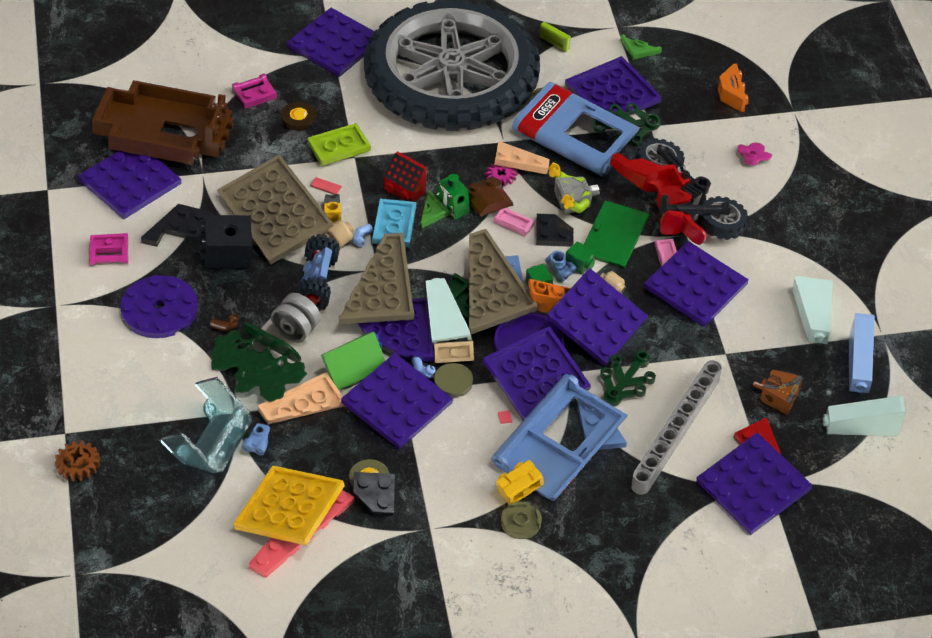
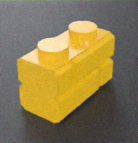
[496,460,544,504]

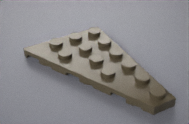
[469,229,538,334]
[339,233,414,324]

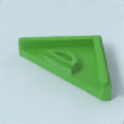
[620,34,662,60]
[420,190,450,228]

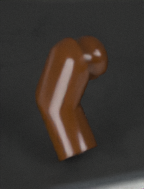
[210,314,239,331]

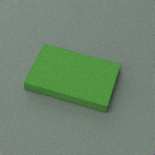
[321,332,385,390]

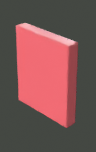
[498,410,512,424]

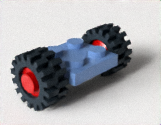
[296,234,340,311]

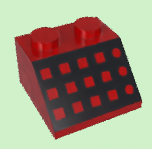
[384,151,427,202]

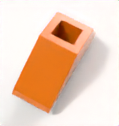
[718,64,748,112]
[528,279,571,313]

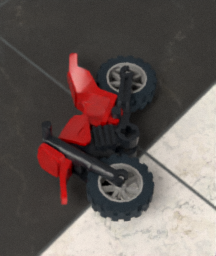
[610,138,749,245]

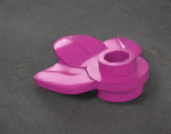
[738,142,772,165]

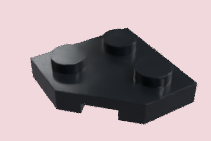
[536,213,574,247]
[353,472,395,515]

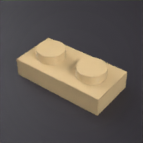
[434,341,474,363]

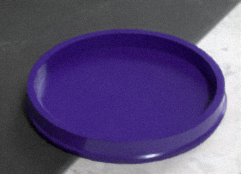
[494,313,565,351]

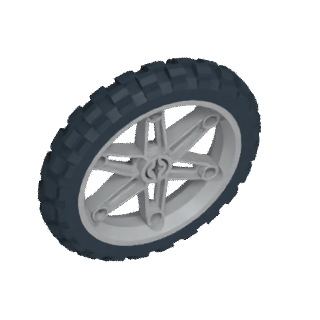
[364,0,540,131]

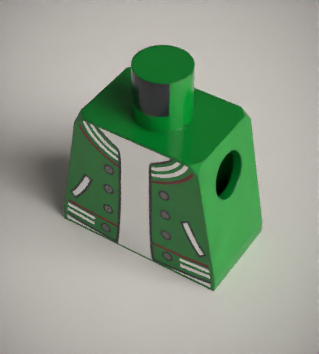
[436,174,470,220]

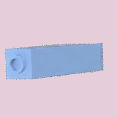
[849,313,875,393]

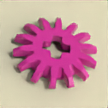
[485,164,518,186]

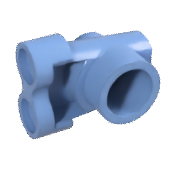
[545,250,577,282]
[241,423,270,455]

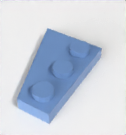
[577,399,627,450]

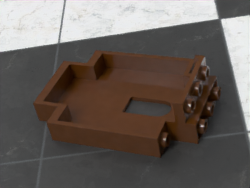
[92,80,234,165]

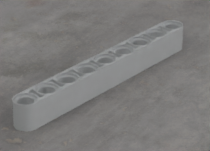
[631,360,722,495]

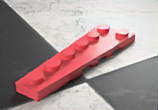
[249,490,355,577]

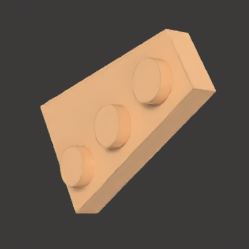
[494,141,550,174]

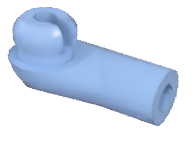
[352,224,373,247]
[412,357,436,379]

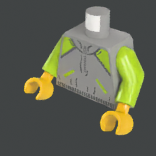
[548,163,600,215]

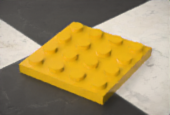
[233,466,345,546]

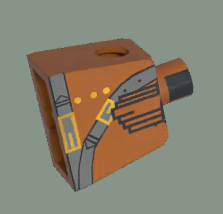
[753,370,803,415]

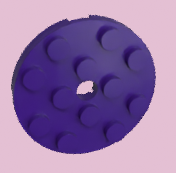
[120,275,198,338]

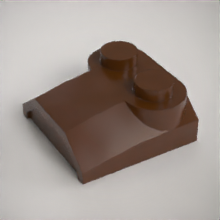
[467,177,513,217]

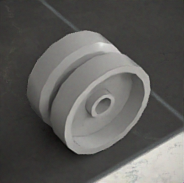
[271,293,321,343]

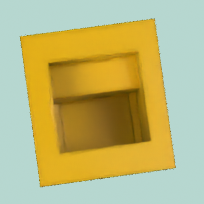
[324,194,342,223]

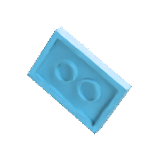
[372,199,416,247]

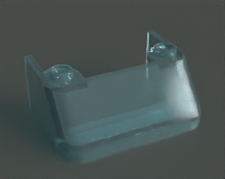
[160,377,252,473]

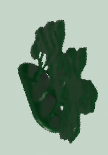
[211,322,307,402]

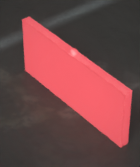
[310,177,342,195]

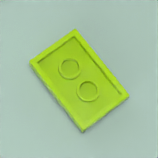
[307,123,371,166]

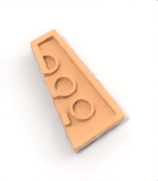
[258,372,345,424]

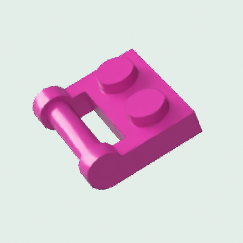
[232,73,277,109]
[90,233,129,265]

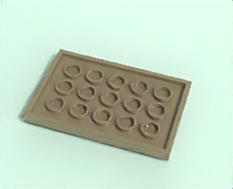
[217,154,334,264]

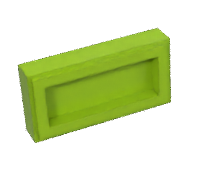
[539,22,571,52]

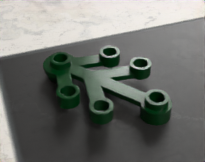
[592,103,661,146]
[600,350,656,406]

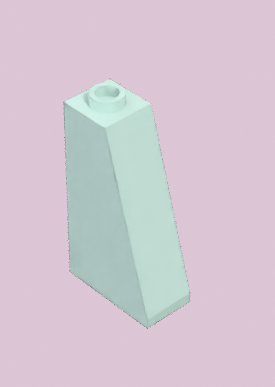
[792,276,833,344]
[426,278,472,346]
[823,396,905,436]

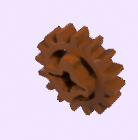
[55,441,100,482]

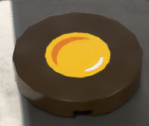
[281,102,316,131]

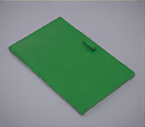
[583,200,650,268]

